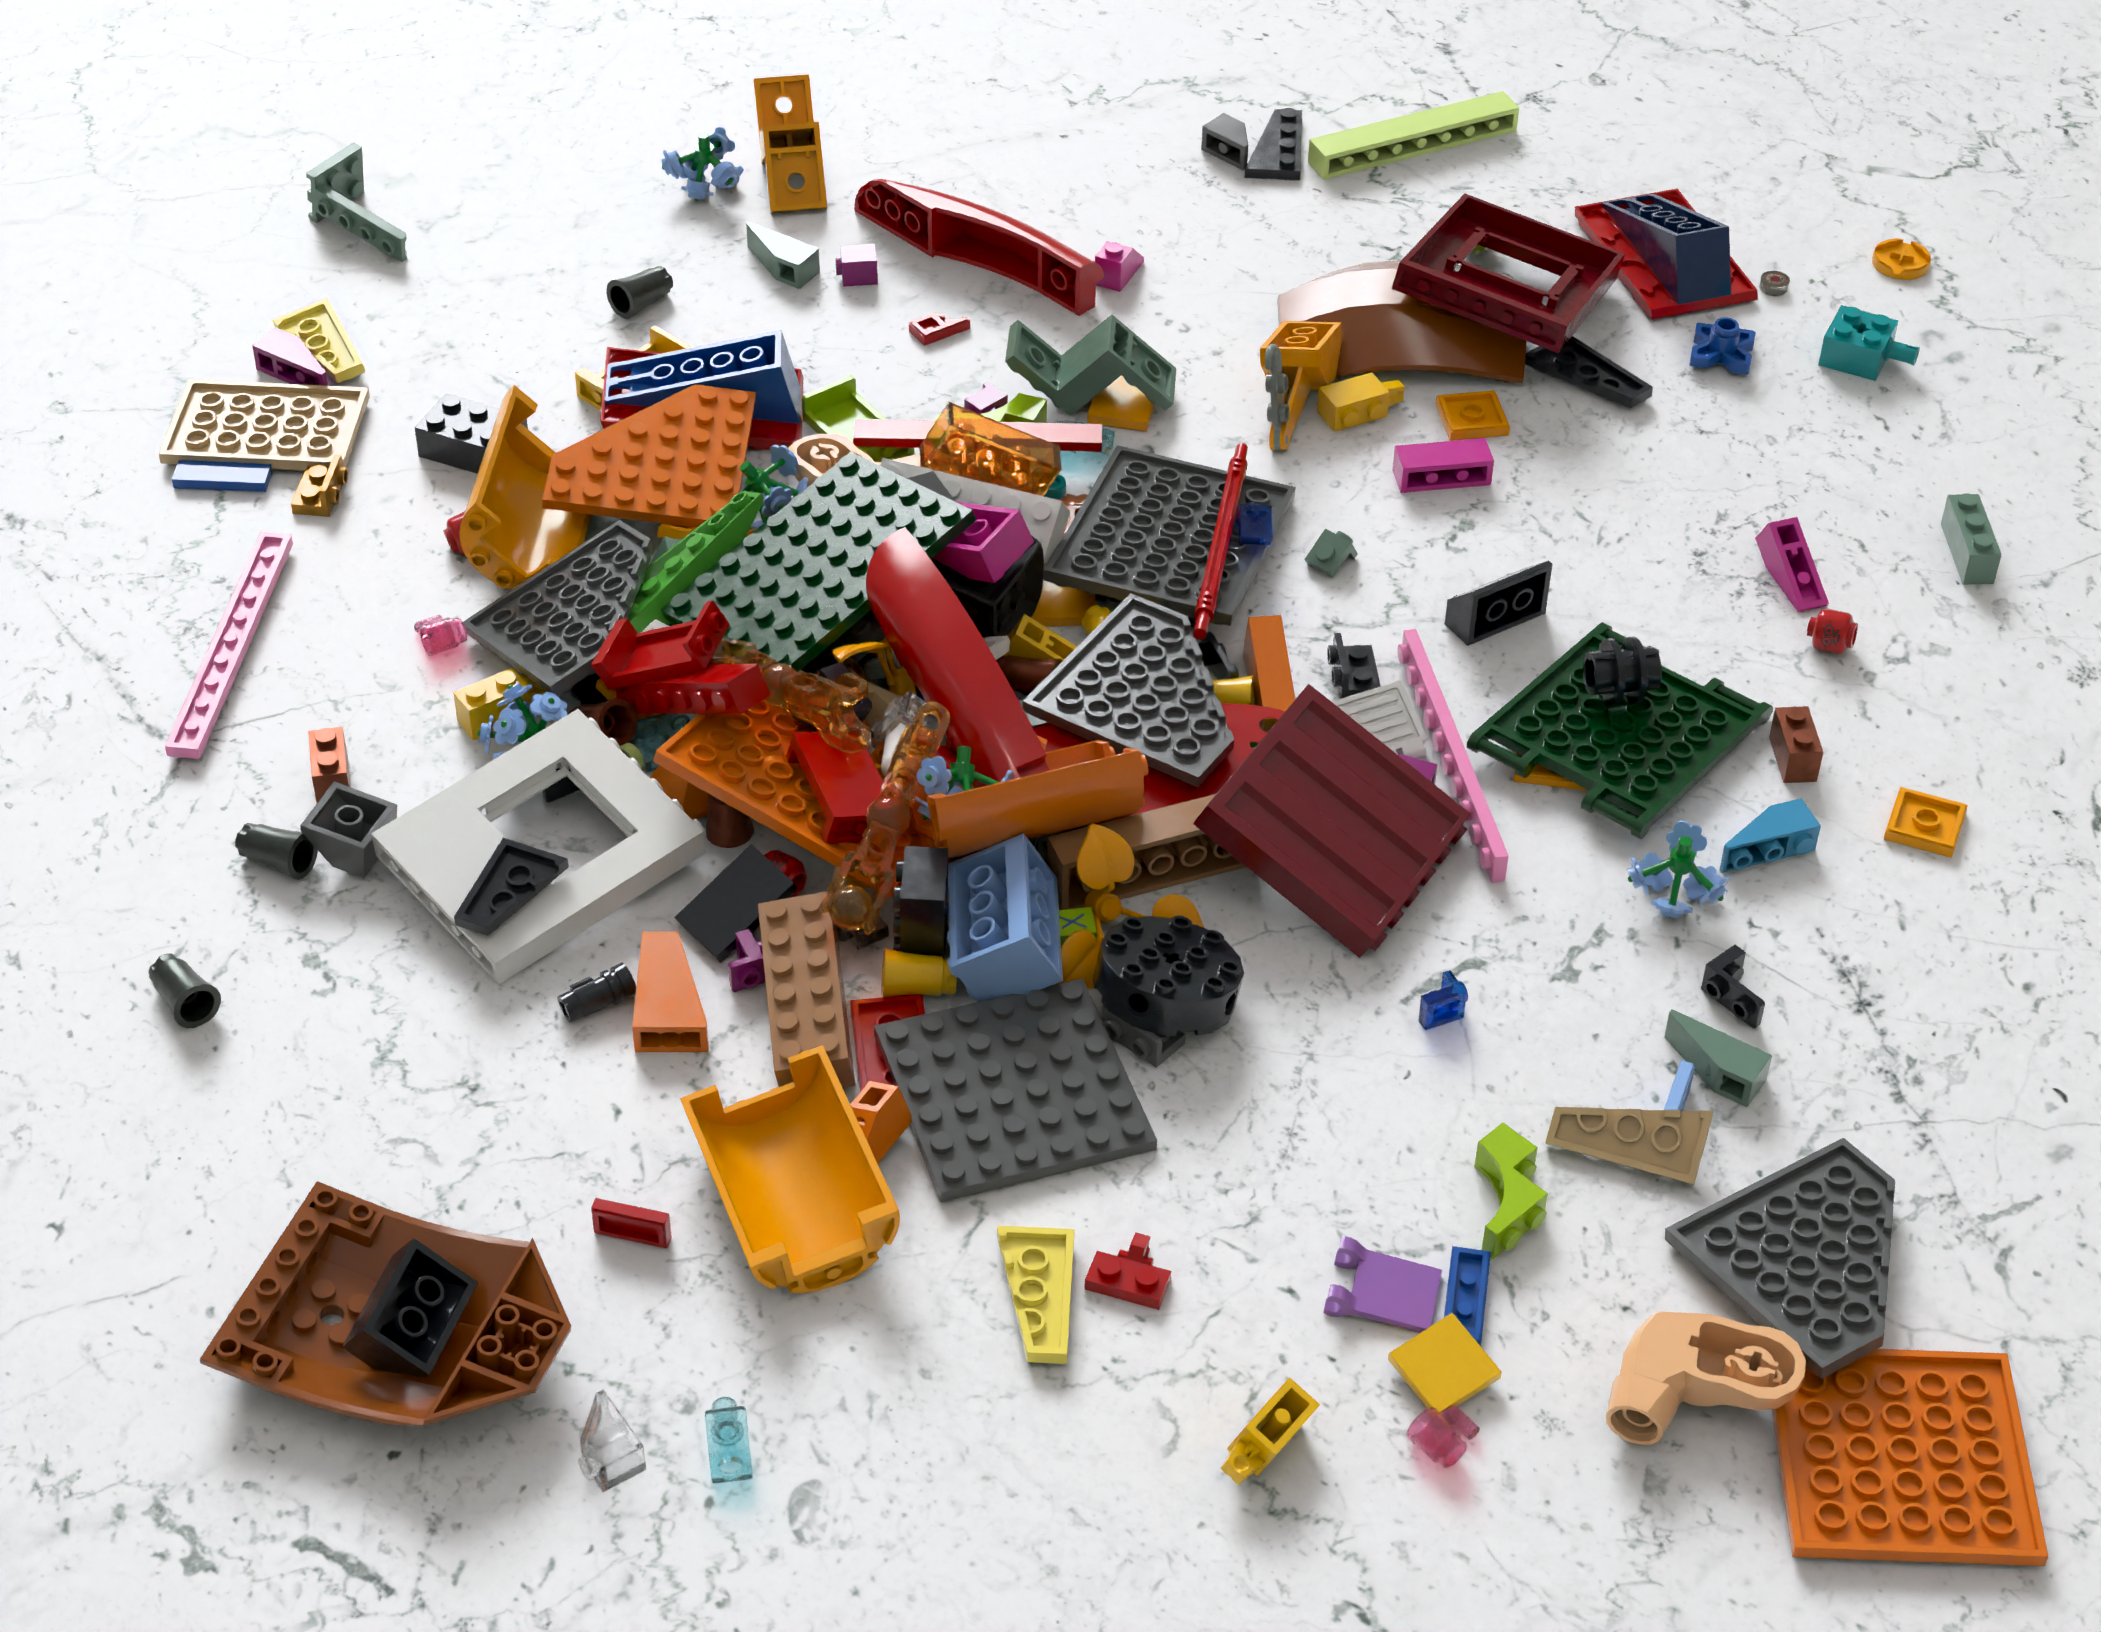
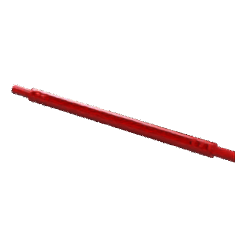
[1193,443,1248,640]

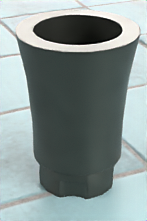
[606,266,673,319]
[235,823,318,880]
[148,953,221,1028]

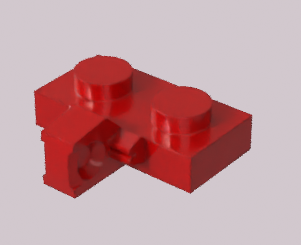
[1084,1232,1171,1310]

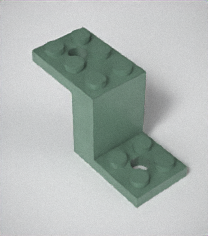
[1005,315,1176,415]

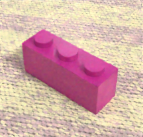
[1392,438,1494,493]

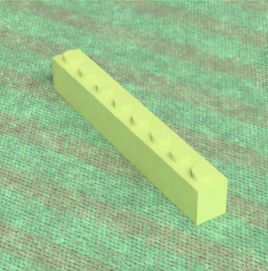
[1308,91,1519,180]

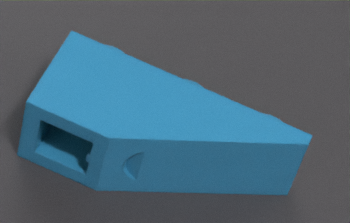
[1719,798,1821,873]

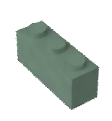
[1941,493,2002,585]

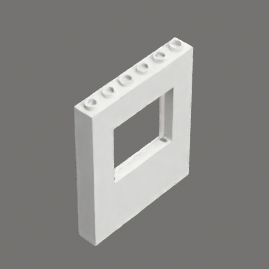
[371,709,706,985]

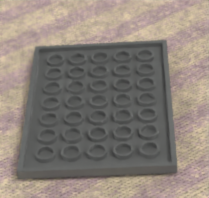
[1043,445,1296,626]

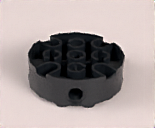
[1093,916,1244,1036]

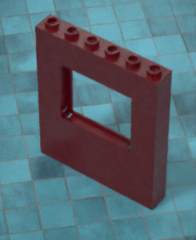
[1392,193,1625,353]

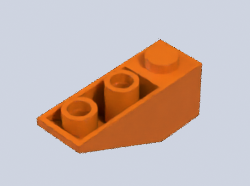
[850,1081,912,1163]

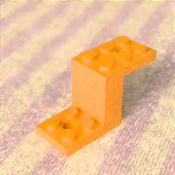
[753,74,827,213]

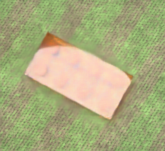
[919,401,1062,496]

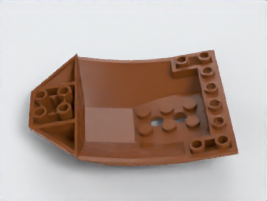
[1277,261,1526,384]
[200,1181,571,1426]

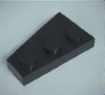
[454,838,569,936]

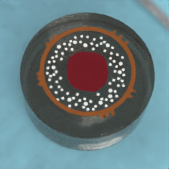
[1759,271,1790,296]

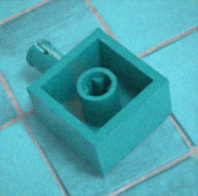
[1818,305,1920,381]

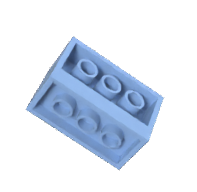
[946,833,1063,1002]

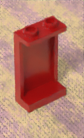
[591,600,730,690]
[786,730,899,843]

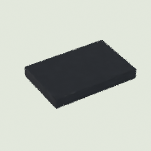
[674,844,798,963]

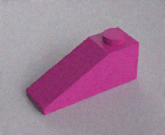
[1755,517,1829,612]

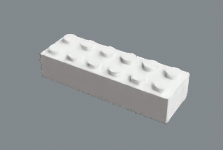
[880,458,1070,569]

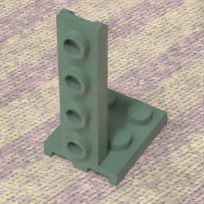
[306,142,407,262]

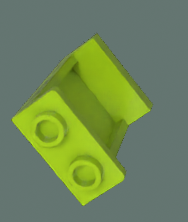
[802,375,915,462]

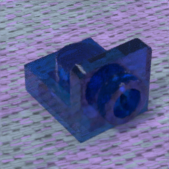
[1235,503,1273,545]
[1418,970,1468,1031]

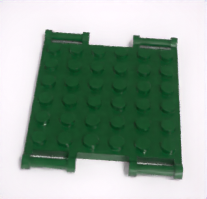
[1467,622,1773,839]

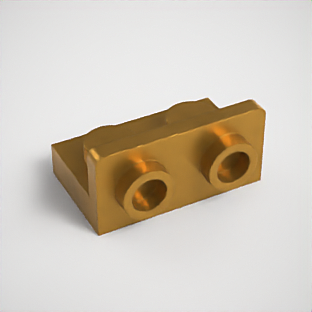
[291,454,348,517]

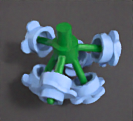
[661,127,744,201]

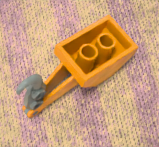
[1260,321,1342,450]

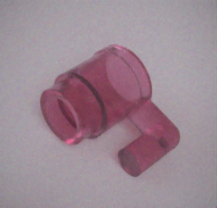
[414,615,467,656]
[1406,1407,1480,1468]

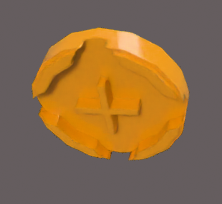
[1872,238,1931,280]

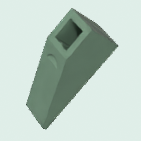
[746,221,820,289]
[1664,1009,1772,1107]

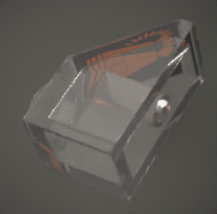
[578,1389,646,1492]

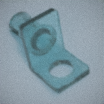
[705,1397,753,1484]

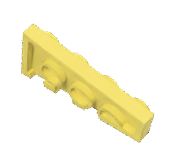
[272,298,366,383]
[997,1226,1074,1364]

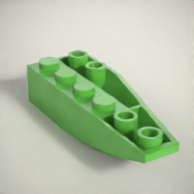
[628,491,764,633]

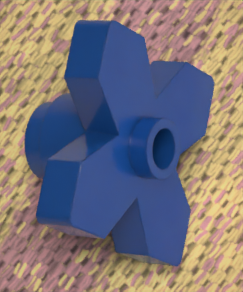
[1689,317,1756,375]

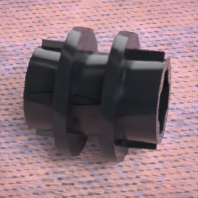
[1583,636,1662,706]

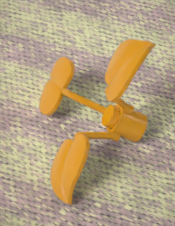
[833,637,917,699]
[1054,824,1204,990]

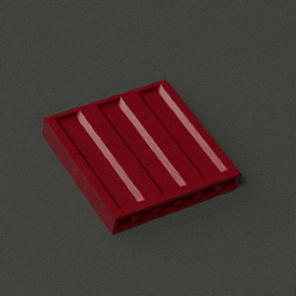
[1193,684,1471,958]

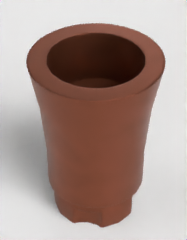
[996,655,1063,696]
[567,698,638,746]
[705,793,754,848]

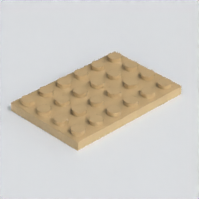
[158,379,370,471]

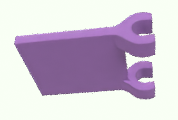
[1323,1236,1442,1333]

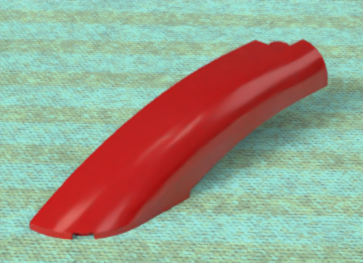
[854,179,1104,316]
[866,527,1050,788]

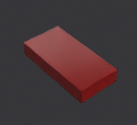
[591,1198,672,1248]

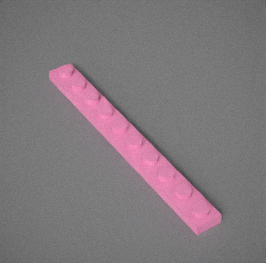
[165,532,293,759]
[1397,629,1509,883]

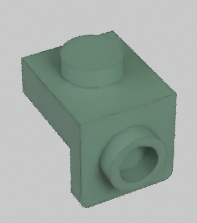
[1304,529,1358,578]

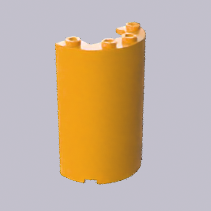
[460,385,592,590]
[680,1045,900,1293]

